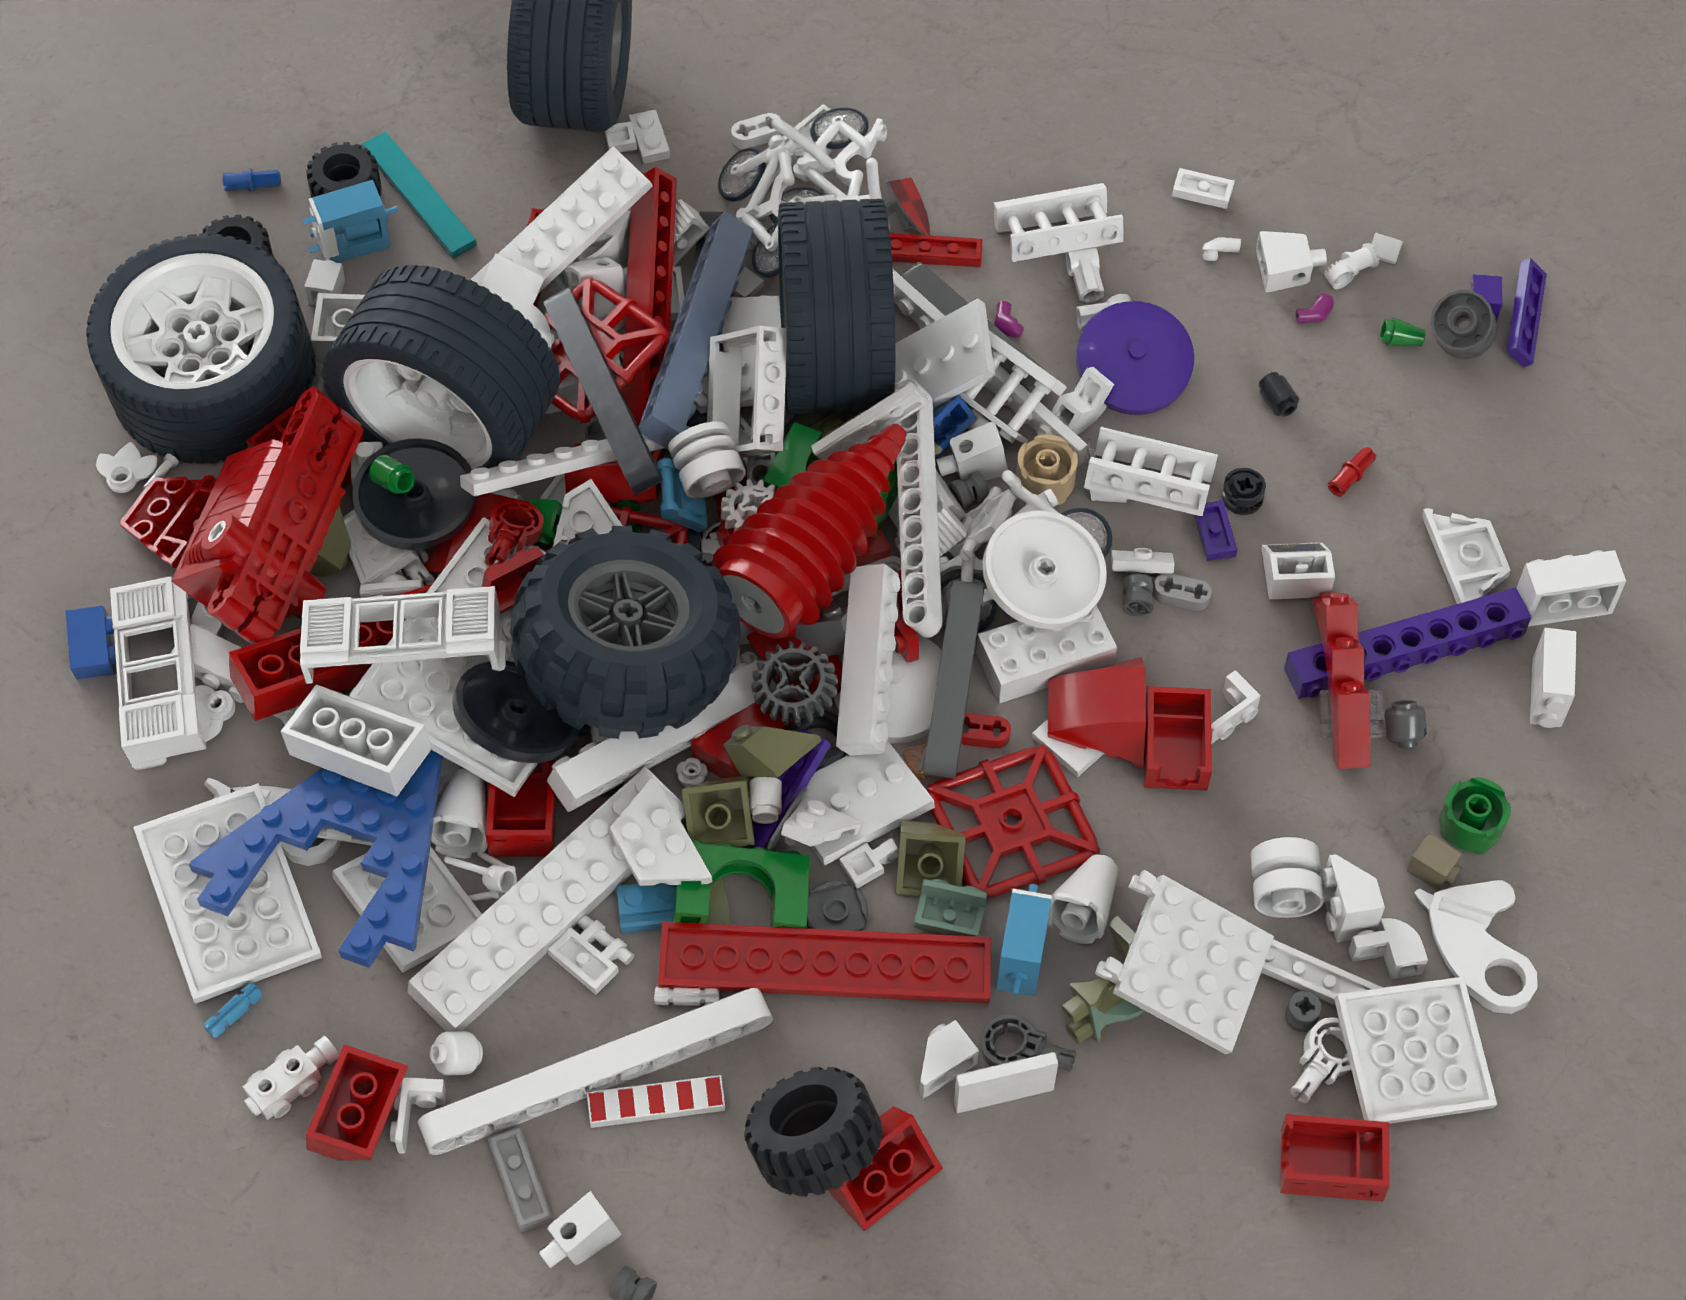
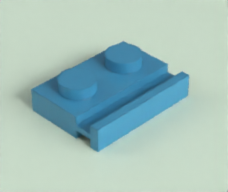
[617,883,675,933]

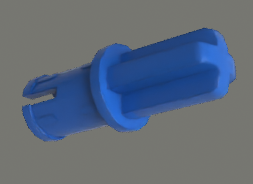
[223,168,281,191]

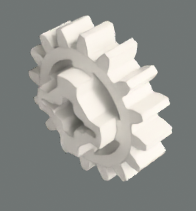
[721,479,775,532]

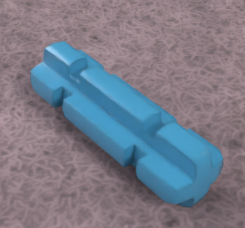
[204,983,262,1038]

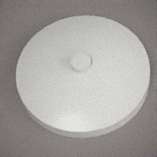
[983,511,1107,629]
[832,635,942,744]

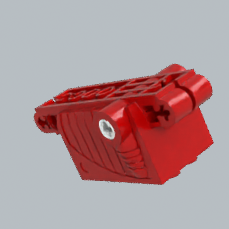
[171,387,364,644]

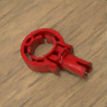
[485,500,544,566]

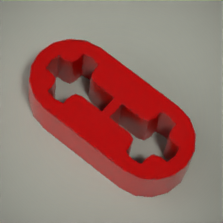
[961,713,1011,748]

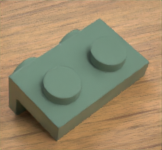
[914,879,987,937]

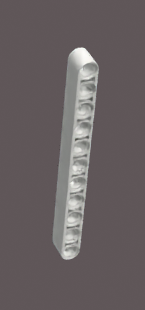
[418,988,773,1155]

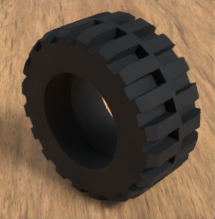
[744,1067,883,1197]

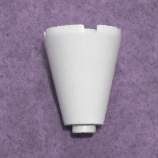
[431,768,488,859]
[1048,855,1118,944]

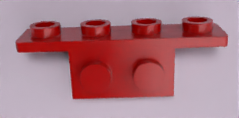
[482,546,544,614]

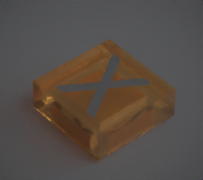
[903,743,931,779]

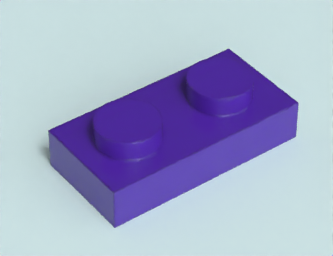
[1193,500,1238,561]

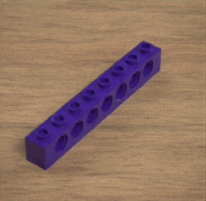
[1284,587,1531,699]

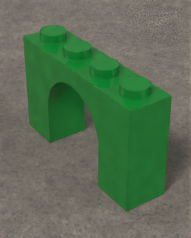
[763,422,898,538]
[672,840,810,928]

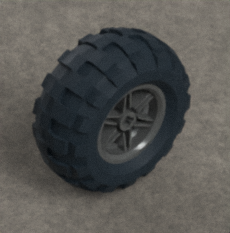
[510,526,741,739]

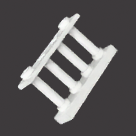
[994,183,1124,262]
[959,331,1067,444]
[1084,427,1218,516]

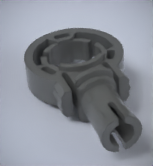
[980,1014,1076,1072]

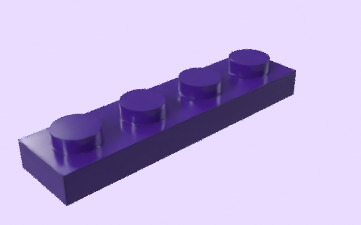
[1507,258,1547,367]
[748,729,831,849]

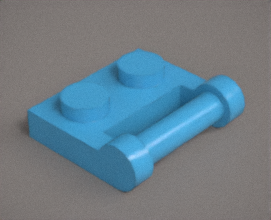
[657,458,707,533]

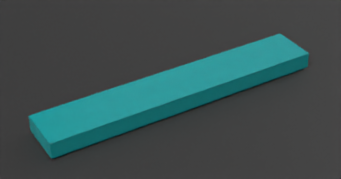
[362,131,477,259]

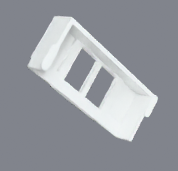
[110,576,206,770]
[300,586,506,684]

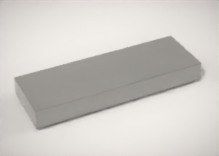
[488,1127,553,1233]

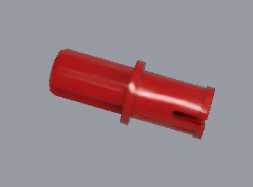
[1328,447,1376,497]

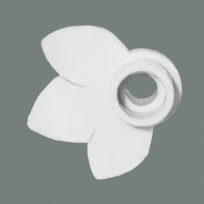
[96,442,158,493]
[195,685,235,742]

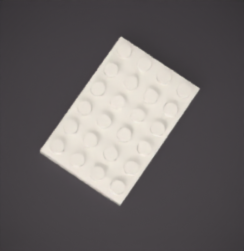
[133,784,322,1004]

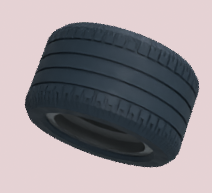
[507,0,632,132]

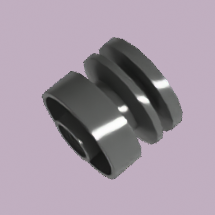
[1431,290,1497,359]

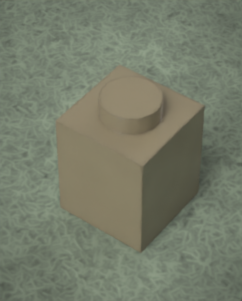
[1407,833,1462,891]

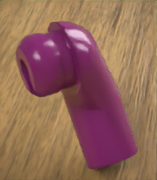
[1296,293,1334,323]
[994,301,1023,339]

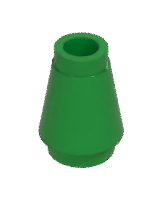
[1380,317,1426,346]

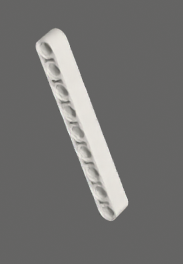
[895,379,942,638]

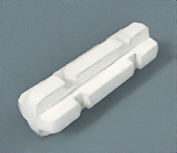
[654,986,719,1006]

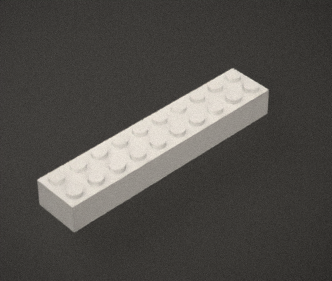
[407,767,686,1032]

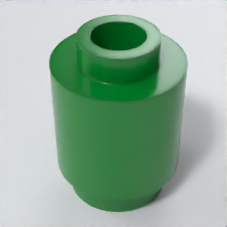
[370,455,415,494]

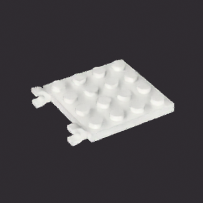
[1095,870,1274,1055]

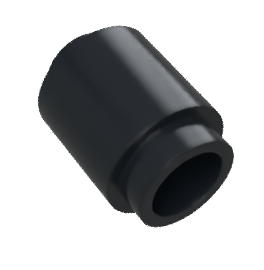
[1258,372,1299,416]

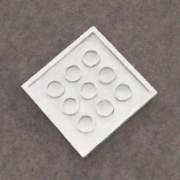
[1334,977,1497,1124]

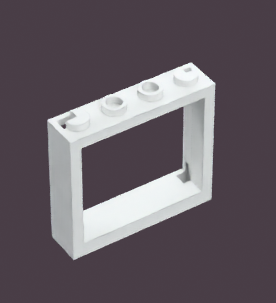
[707,325,787,458]

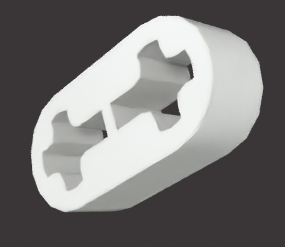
[731,113,782,149]

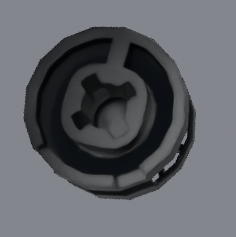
[1222,468,1266,515]

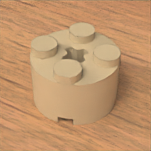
[1016,434,1078,505]

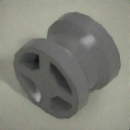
[1285,991,1322,1032]

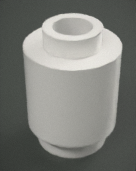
[749,777,782,824]

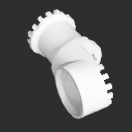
[1324,243,1380,289]

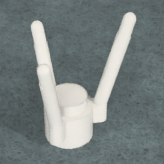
[444,851,517,901]

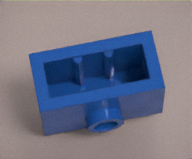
[933,395,977,456]
[65,605,116,679]

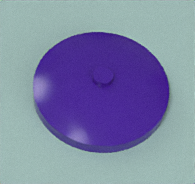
[1076,301,1194,415]

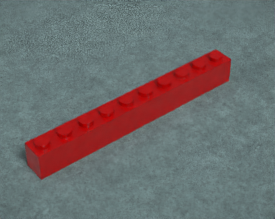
[622,167,677,427]

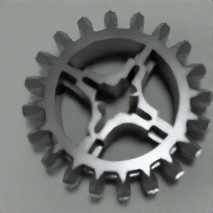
[751,641,838,727]

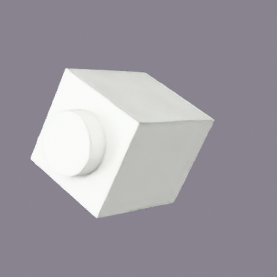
[304,259,346,305]

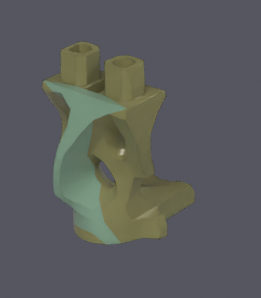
[1061,916,1145,1044]

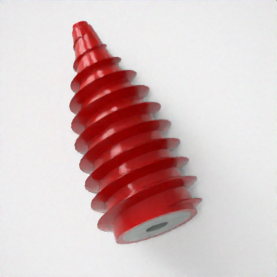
[712,423,907,639]

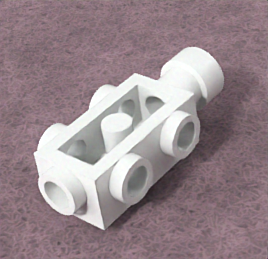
[243,1036,339,1120]

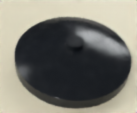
[352,438,477,550]
[452,661,579,763]

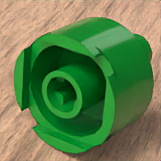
[1439,777,1511,854]

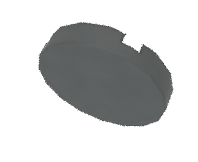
[807,880,868,931]

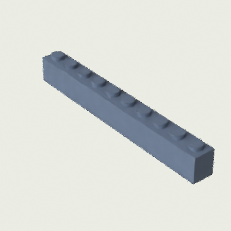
[639,211,753,450]

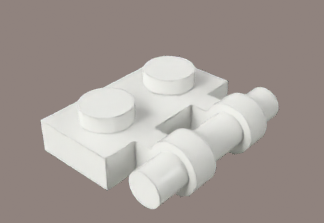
[547,915,634,995]

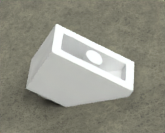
[919,1020,979,1099]

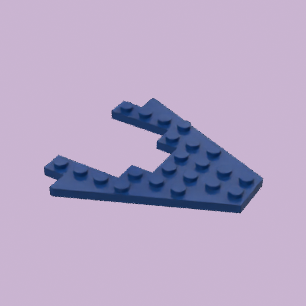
[189,750,443,968]

